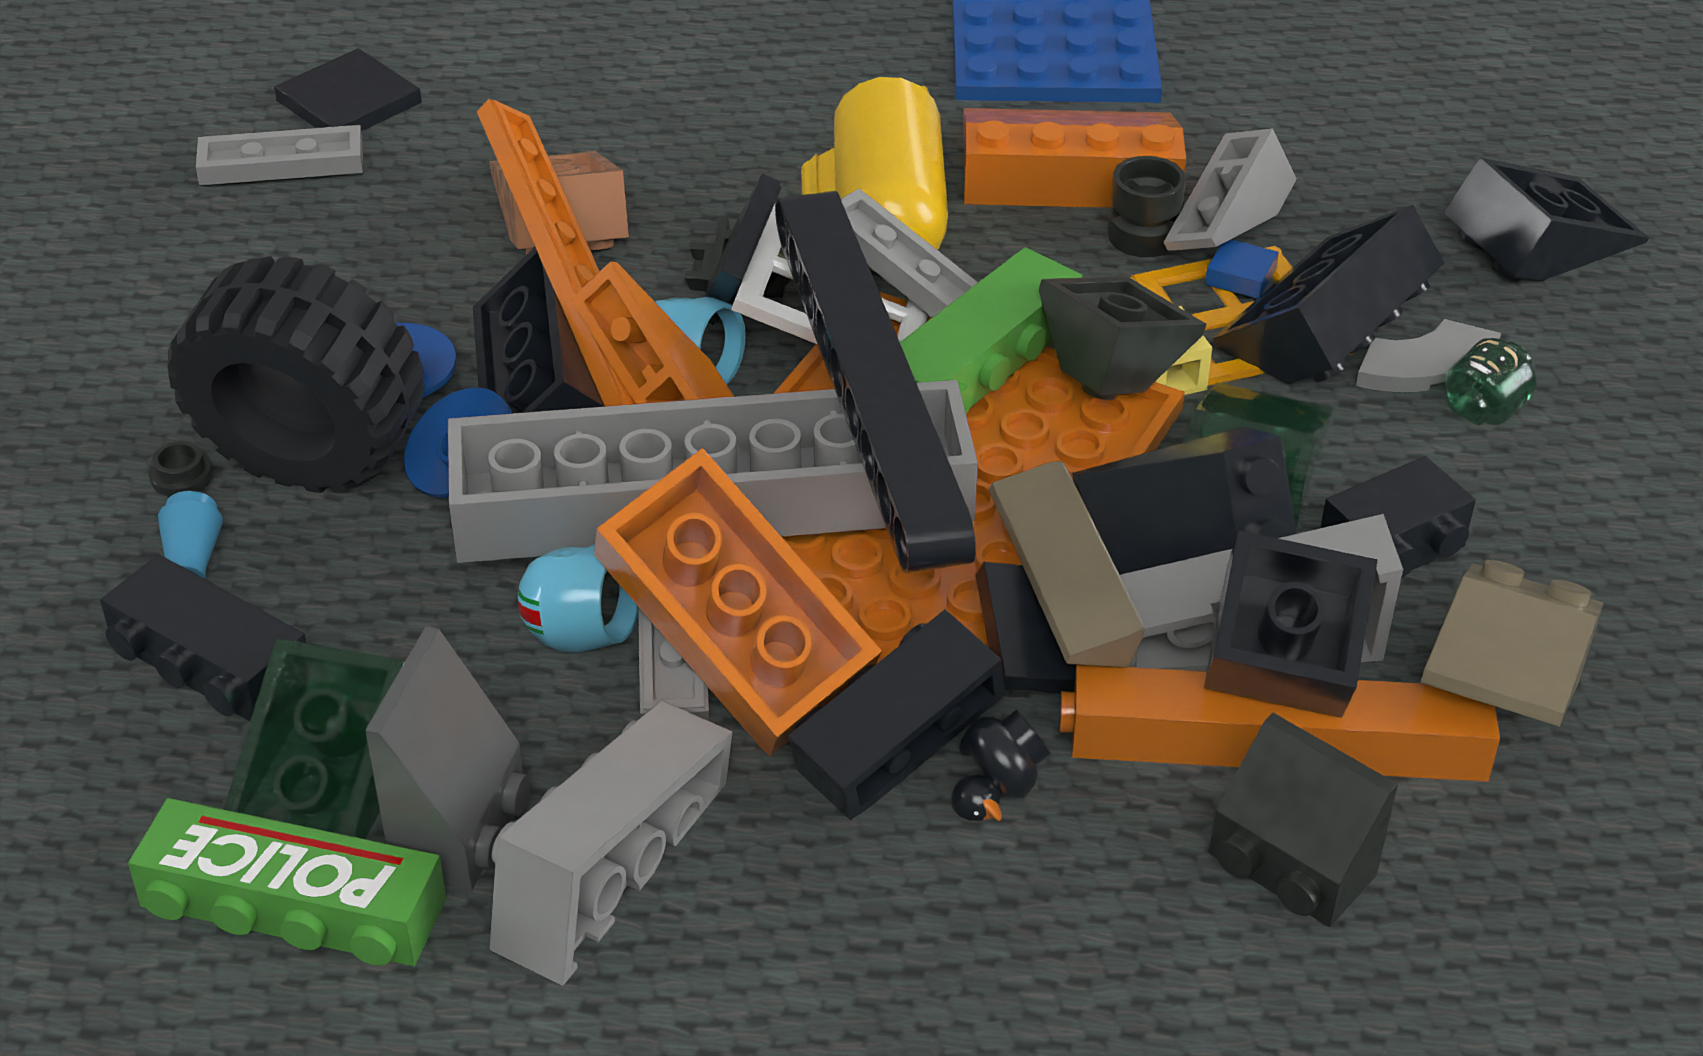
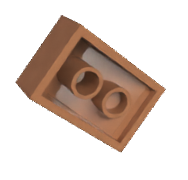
[490,151,629,255]

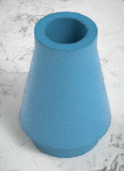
[158,491,223,579]

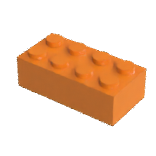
[594,448,882,756]

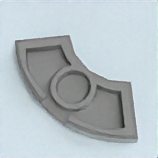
[1356,319,1501,392]

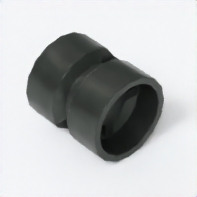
[1108,156,1186,258]

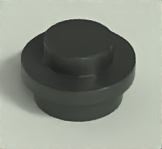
[148,440,213,496]

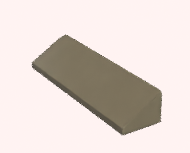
[989,461,1145,667]

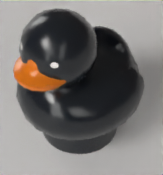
[951,709,1051,821]

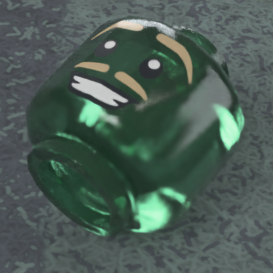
[1445,338,1537,426]

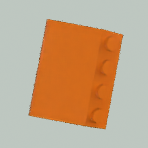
[963,108,1186,208]

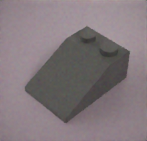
[365,626,531,892]

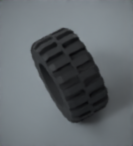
[167,256,424,493]

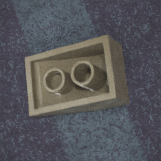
[1420,560,1604,727]

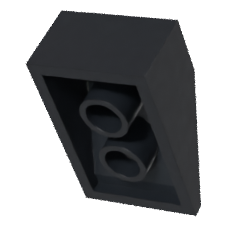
[1444,157,1649,282]
[1072,427,1296,575]

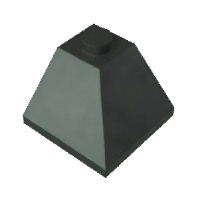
[1039,277,1207,400]

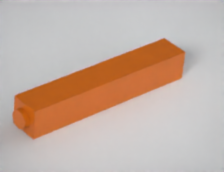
[1059,664,1500,782]

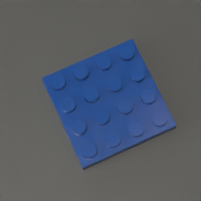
[952,0,1162,103]

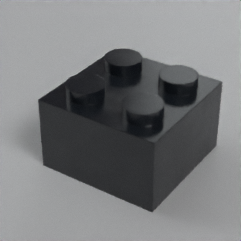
[1204,530,1378,718]

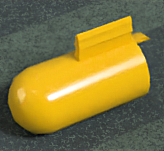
[801,77,948,272]

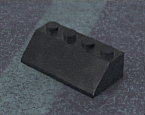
[1212,204,1444,384]
[473,247,605,414]

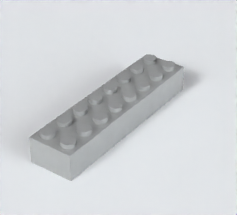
[448,380,978,563]

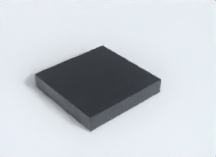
[274,48,422,131]
[704,173,782,325]
[975,562,1077,693]

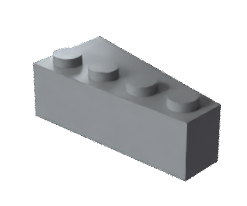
[1120,514,1403,671]
[489,701,733,986]

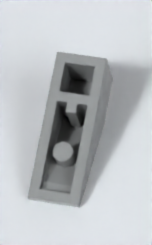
[1163,128,1297,251]

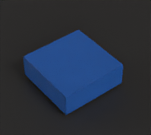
[1205,239,1279,299]

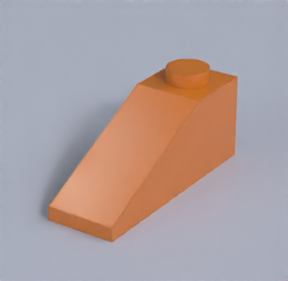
[570,262,734,404]

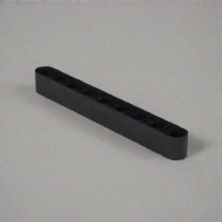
[775,191,976,574]

